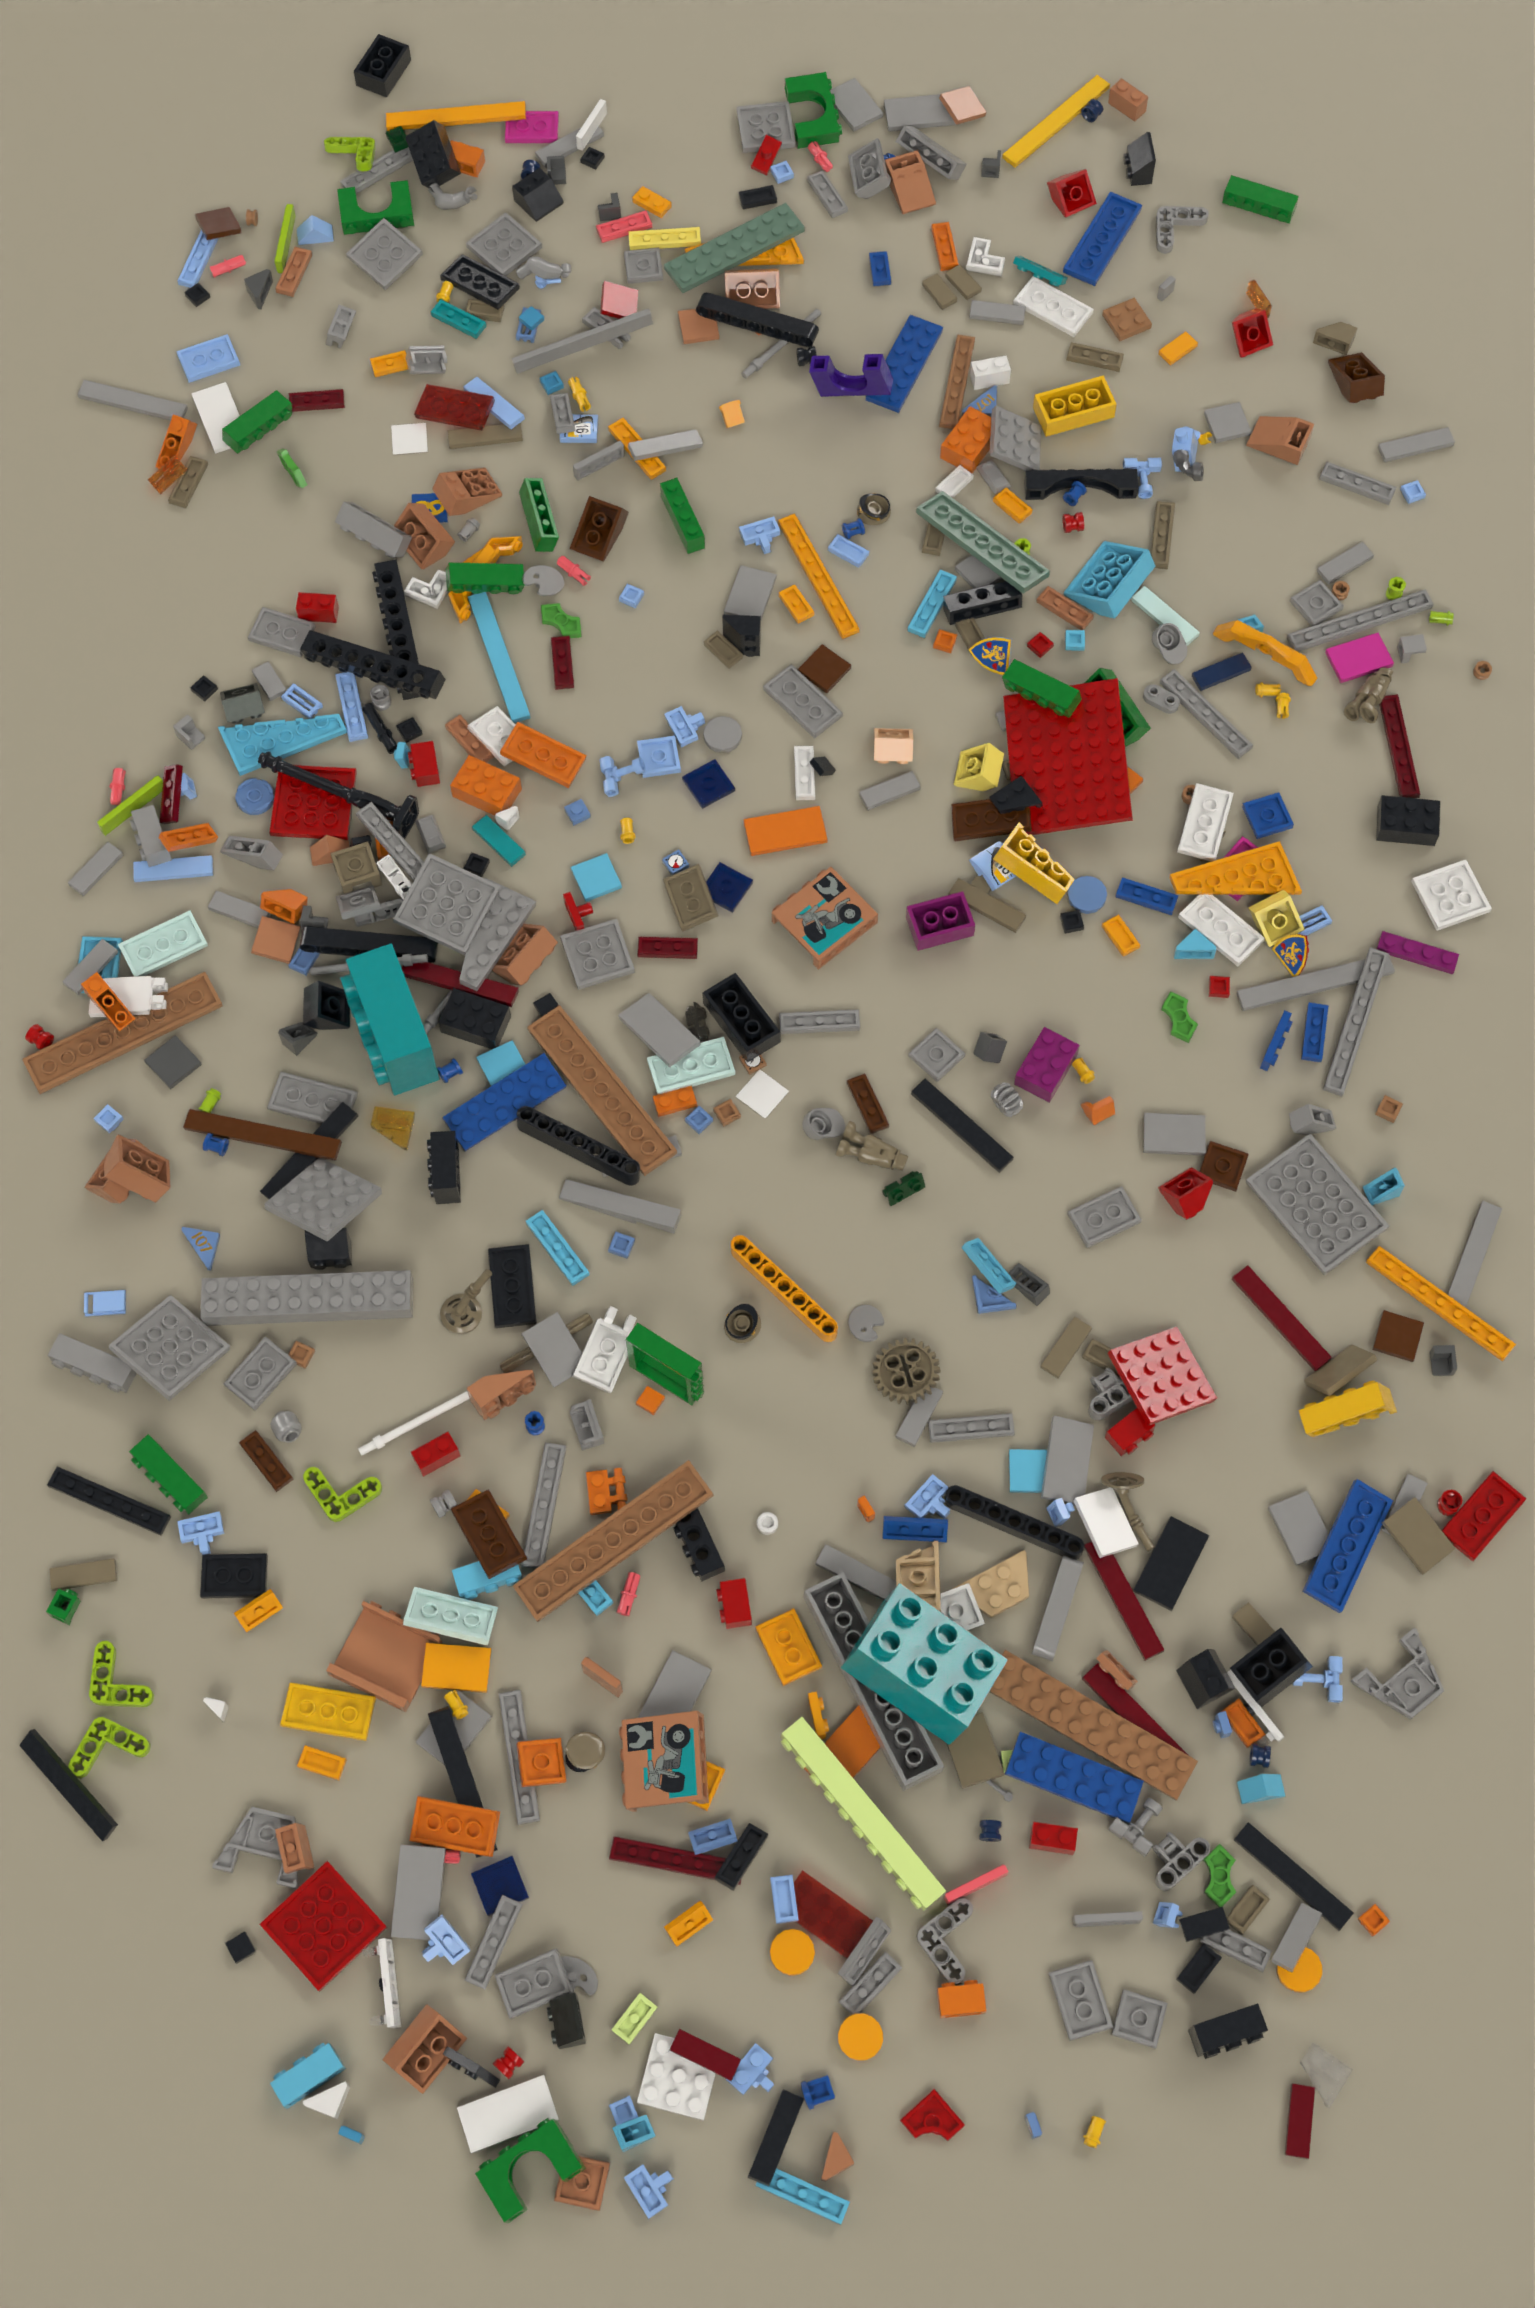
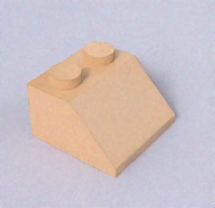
[874,728,913,764]

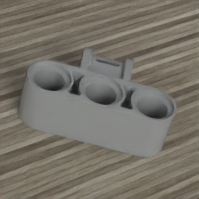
[1088,1367,1133,1420]
[1152,1832,1210,1891]

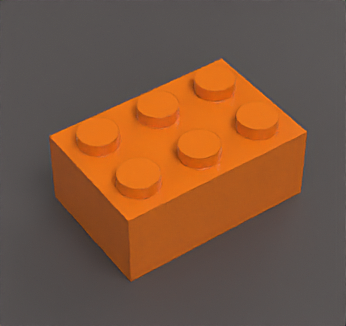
[940,406,991,473]
[450,755,522,816]

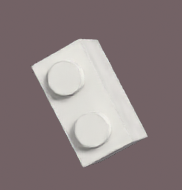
[970,355,1011,390]

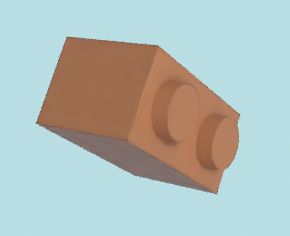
[1108,78,1148,122]

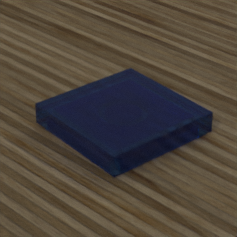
[682,759,735,809]
[706,862,753,913]
[471,1856,529,1916]

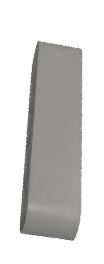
[1032,1555,1084,1661]

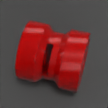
[1062,512,1084,533]
[25,1024,54,1050]
[1437,1489,1463,1516]
[492,2046,524,2079]

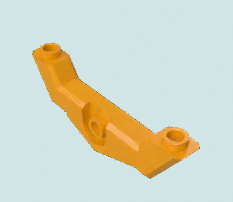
[448,536,523,624]
[1213,620,1317,686]

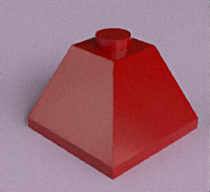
[1047,169,1097,217]
[1232,308,1273,358]
[1158,1167,1213,1220]

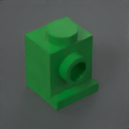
[46,1588,81,1626]

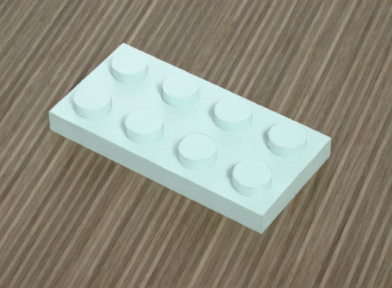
[118,911,208,977]
[647,1037,735,1094]
[403,1587,498,1646]

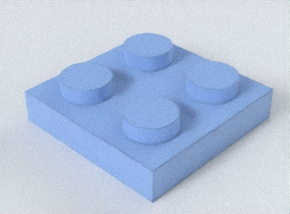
[637,736,681,778]

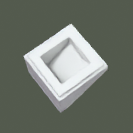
[495,806,520,831]
[203,1697,229,1722]

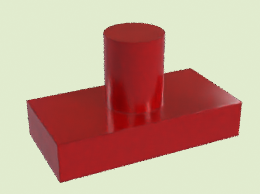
[751,135,782,176]
[563,892,594,931]

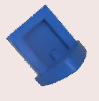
[801,2075,835,2110]

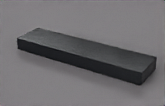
[748,2089,804,2187]

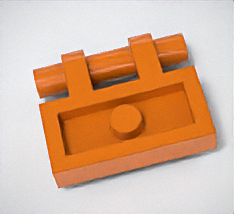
[586,1468,628,1515]

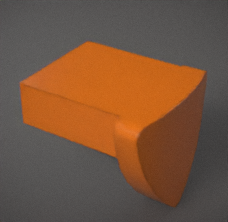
[1081,1096,1115,1125]

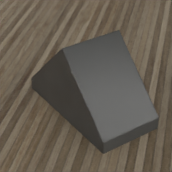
[244,269,273,309]
[278,1022,318,1056]

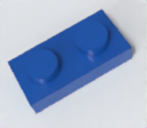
[869,251,891,286]

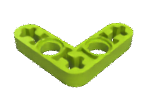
[324,137,376,172]
[303,1467,382,1522]
[89,1641,154,1707]
[68,1717,151,1778]

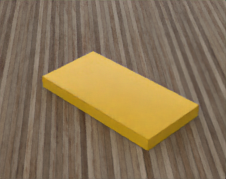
[280,1682,376,1741]

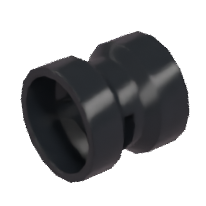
[797,346,817,367]

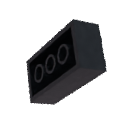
[702,972,781,1063]

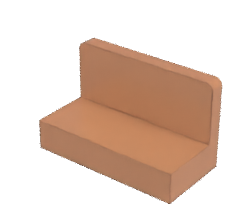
[275,1823,315,1874]

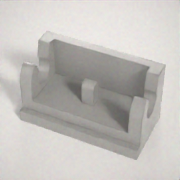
[326,305,356,348]
[405,346,447,374]
[569,1399,604,1451]

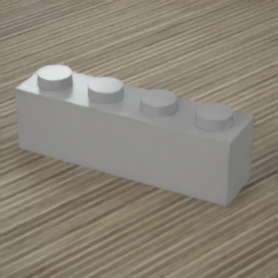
[896,126,967,180]
[335,501,412,559]
[48,1333,137,1393]

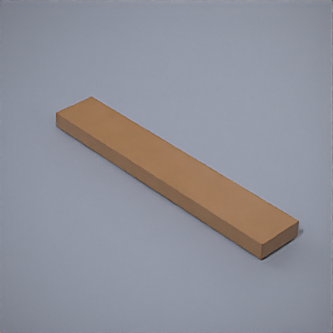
[939,334,975,429]

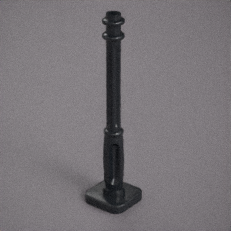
[258,751,419,840]

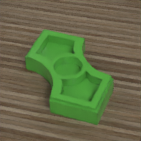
[277,448,307,488]
[541,603,582,638]
[1161,991,1198,1043]
[1203,1844,1236,1907]

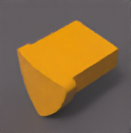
[719,400,745,428]

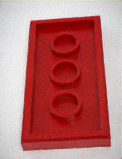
[1441,1471,1527,1561]

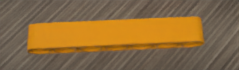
[731,1235,838,1342]

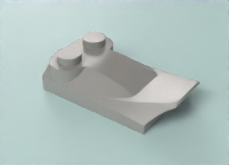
[848,138,891,199]

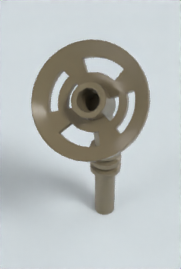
[440,1269,492,1334]
[1101,1472,1155,1552]

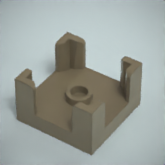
[330,842,382,894]

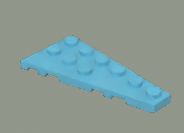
[218,714,347,776]

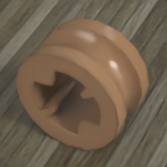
[246,209,258,226]
[1332,581,1350,600]
[1473,661,1492,680]
[1182,785,1195,805]

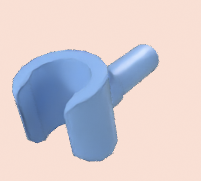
[535,276,561,289]

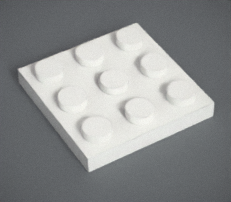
[1411,860,1492,931]
[637,2033,716,2121]

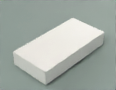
[935,465,974,498]

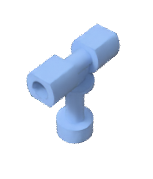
[1123,457,1162,499]
[599,756,646,797]
[1292,1656,1343,1703]

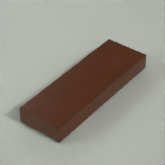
[847,1073,889,1134]
[239,1430,294,1492]

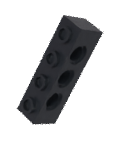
[943,581,1022,625]
[673,1508,725,1582]

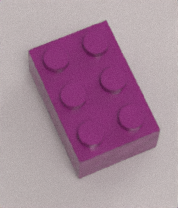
[906,891,975,951]
[1014,1027,1080,1103]

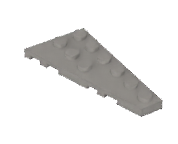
[460,878,536,991]

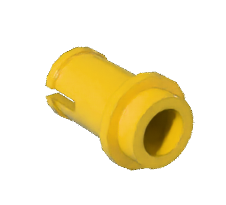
[436,281,454,303]
[1255,682,1281,698]
[1276,693,1291,719]
[620,818,636,844]
[1072,1058,1095,1084]
[444,1690,468,1720]
[1083,2116,1106,2148]

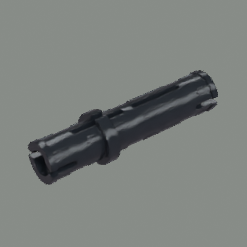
[362,703,397,754]

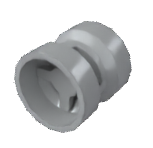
[370,685,391,711]
[430,1490,457,1518]

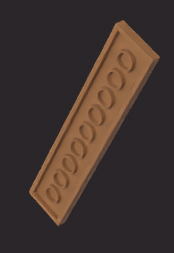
[22,972,223,1094]
[527,1005,677,1176]
[513,1460,714,1622]
[989,1650,1198,1801]

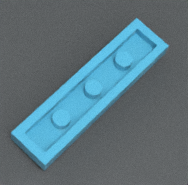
[908,570,957,638]
[526,1210,590,1286]
[755,2169,850,2225]

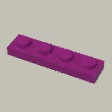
[1377,931,1459,974]

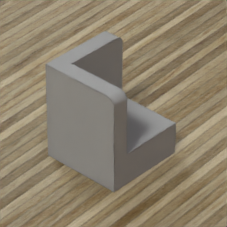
[1397,634,1427,663]
[173,715,205,750]

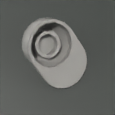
[1152,623,1187,664]
[802,1108,845,1140]

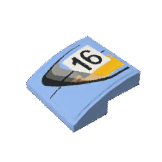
[560,414,598,443]
[969,841,1016,891]

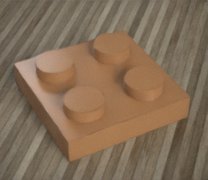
[1102,297,1152,341]

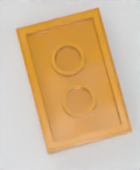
[755,1608,822,1686]
[421,1643,491,1693]

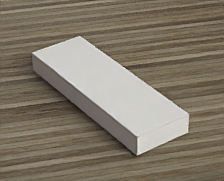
[576,99,607,151]
[794,746,815,800]

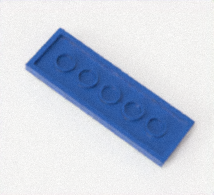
[1063,192,1142,286]
[866,315,943,413]
[442,1053,566,1152]
[1302,1479,1393,1613]
[1005,1732,1144,1824]

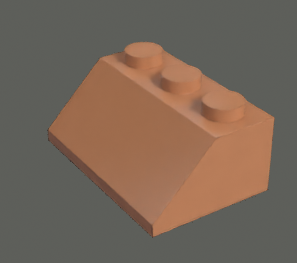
[724,269,780,309]
[394,503,455,569]
[492,924,558,986]
[104,1134,171,1203]
[84,1139,149,1204]
[382,2004,467,2094]

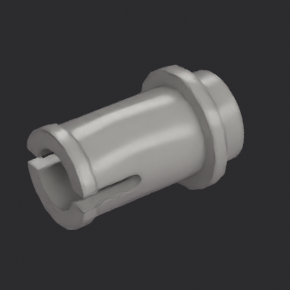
[457,518,480,542]

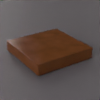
[195,207,241,240]
[798,644,851,693]
[1199,1141,1249,1192]
[1372,1310,1424,1362]

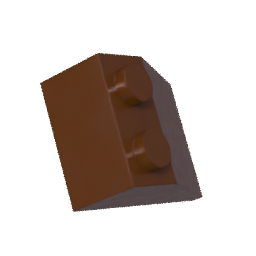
[1328,352,1385,403]
[570,496,629,562]

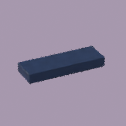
[1192,652,1252,691]

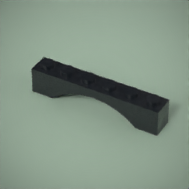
[1024,468,1138,500]

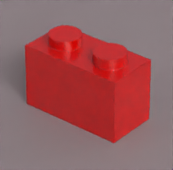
[296,592,339,623]
[408,741,440,787]
[1105,1408,1156,1457]
[411,1432,460,1477]
[716,1578,752,1629]
[1029,1822,1078,1855]

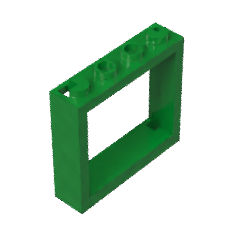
[626,1323,705,1406]

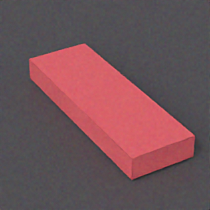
[596,210,652,243]
[944,1865,1008,1905]

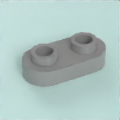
[1143,685,1180,714]

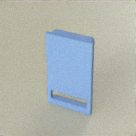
[84,1290,126,1317]

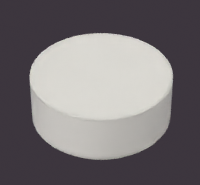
[757,1512,778,1535]

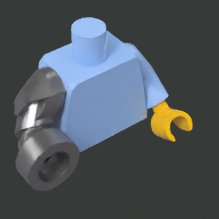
[1172,426,1212,481]

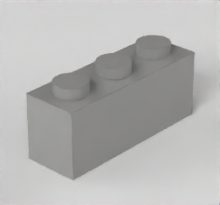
[130,805,172,867]

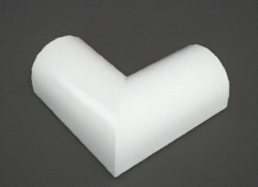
[966,237,1005,277]
[404,570,448,609]

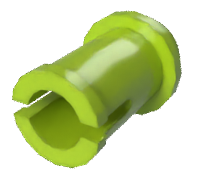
[1429,611,1454,626]
[198,1088,221,1113]

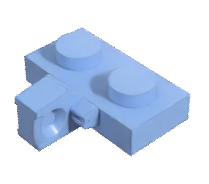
[739,517,780,554]
[664,706,705,748]
[905,1474,950,1519]
[177,1511,224,1555]
[422,1914,470,1965]
[726,2043,774,2095]
[624,2164,674,2219]

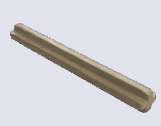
[500,1313,593,1373]

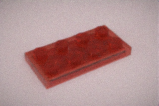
[414,384,495,431]
[794,1870,873,1959]

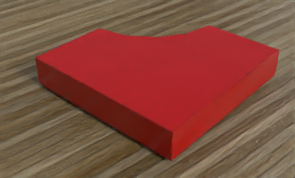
[900,2089,965,2141]

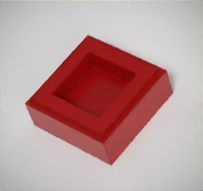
[1027,632,1054,658]
[1209,976,1230,998]

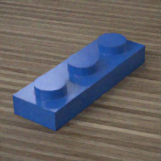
[1116,877,1179,915]
[1301,1002,1329,1063]
[1260,1010,1293,1071]
[883,1516,948,1542]

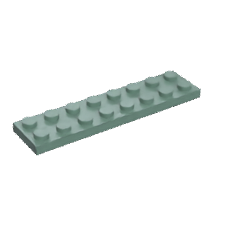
[664,203,805,293]
[916,491,1050,594]

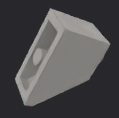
[1289,1104,1336,1135]

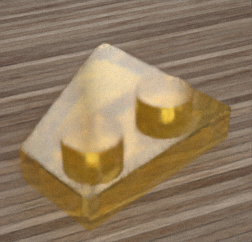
[370,1106,415,1151]

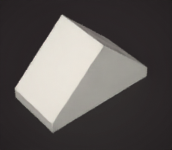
[303,2081,350,2119]

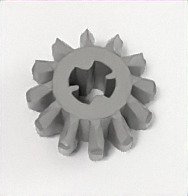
[991,1082,1023,1117]

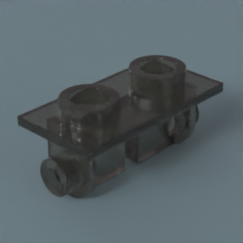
[685,1002,710,1042]

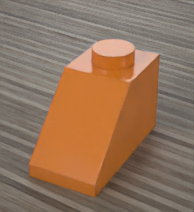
[260,889,308,924]

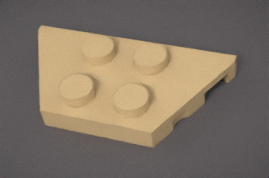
[896,1541,941,1612]
[953,1550,1029,1618]

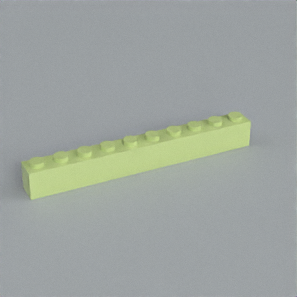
[781,1717,946,1911]

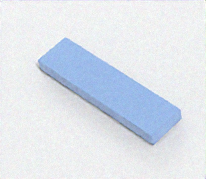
[177,230,219,288]
[463,377,525,429]
[335,672,368,742]
[133,855,213,882]

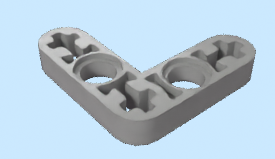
[1156,206,1209,254]
[917,1898,973,1985]

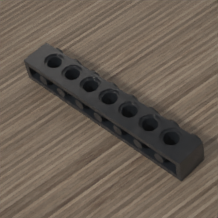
[372,559,422,700]
[300,630,446,699]

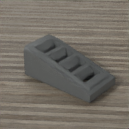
[1008,1263,1050,1306]

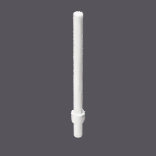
[358,1391,470,1456]

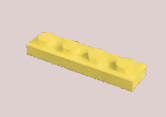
[629,227,701,250]

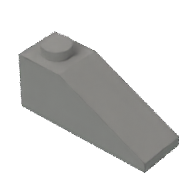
[220,836,283,870]

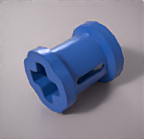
[1063,481,1087,506]
[842,518,865,539]
[437,1058,463,1083]
[203,1133,229,1156]
[525,1411,545,1435]

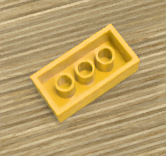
[1033,375,1117,437]

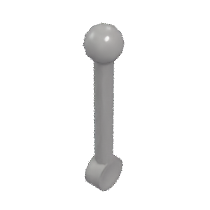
[986,1780,1013,1802]

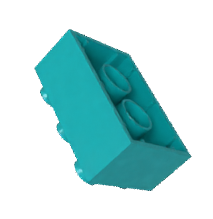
[340,943,440,1096]
[841,1583,1008,1745]

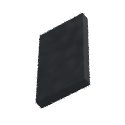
[440,254,520,310]
[488,1244,537,1329]
[1133,1516,1209,1611]

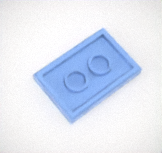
[176,334,240,383]

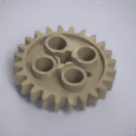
[872,1338,941,1405]

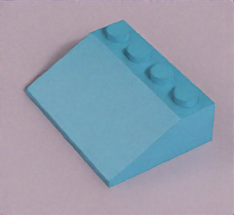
[1064,541,1155,619]

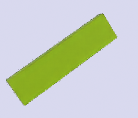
[274,204,296,273]
[97,775,163,836]

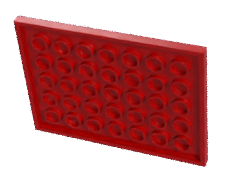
[1003,678,1133,835]

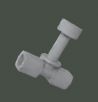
[1109,1798,1163,1857]

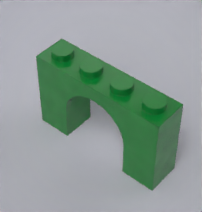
[784,72,842,149]
[337,180,414,235]
[475,2118,586,2223]

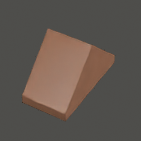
[310,835,350,866]
[821,2132,854,2182]

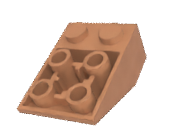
[885,150,936,214]
[1246,416,1314,465]
[432,468,503,516]
[466,1369,536,1421]

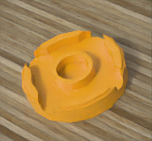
[770,1929,815,1976]
[1277,1947,1322,1993]
[838,2013,883,2061]

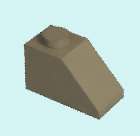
[1313,322,1358,355]

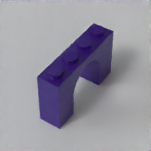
[809,354,893,397]

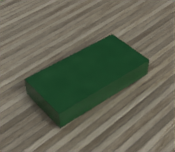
[385,126,408,153]

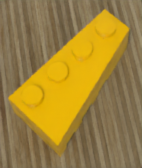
[993,822,1075,904]
[1298,1381,1397,1437]

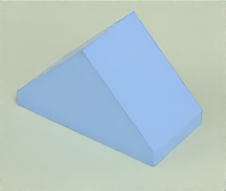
[297,215,334,245]

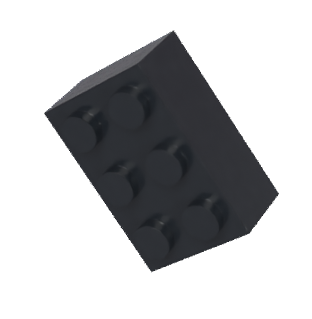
[354,34,411,97]
[405,120,461,190]
[1376,795,1440,846]
[438,988,511,1049]
[427,1131,461,1204]
[1230,1628,1313,1707]
[1188,2003,1268,2059]

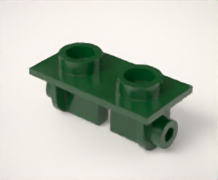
[882,1171,925,1206]

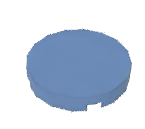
[235,778,275,815]
[1067,876,1107,914]

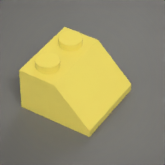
[954,743,1004,791]
[1248,890,1305,947]

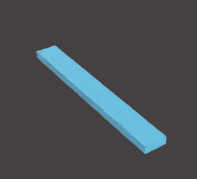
[468,592,531,723]

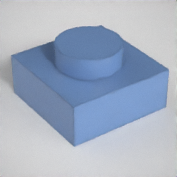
[564,799,591,826]
[1213,1711,1232,1739]

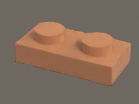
[1096,1650,1138,1690]

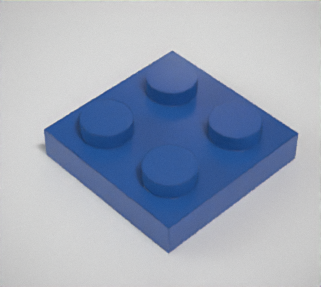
[1242,792,1294,839]

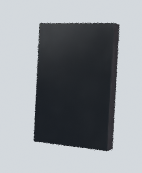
[200,1553,268,1599]

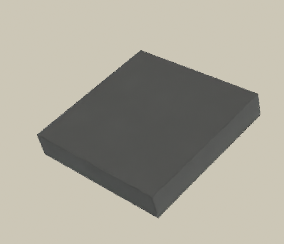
[144,1035,202,1090]

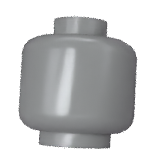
[270,1411,302,1443]

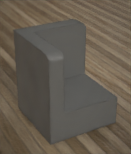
[981,150,1001,178]
[547,156,566,185]
[597,193,621,221]
[300,906,329,930]
[974,1032,1007,1063]
[1429,1345,1457,1376]

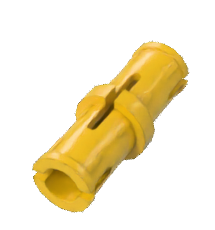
[568,377,591,412]

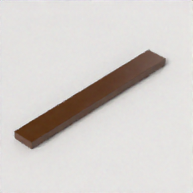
[183,1109,342,1161]

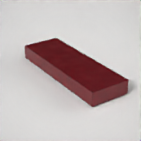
[289,389,345,412]
[551,636,574,690]
[160,764,183,824]
[638,937,698,959]
[669,2029,741,2082]
[1285,2083,1315,2159]

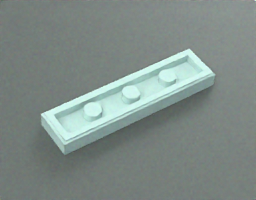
[1131,586,1200,646]

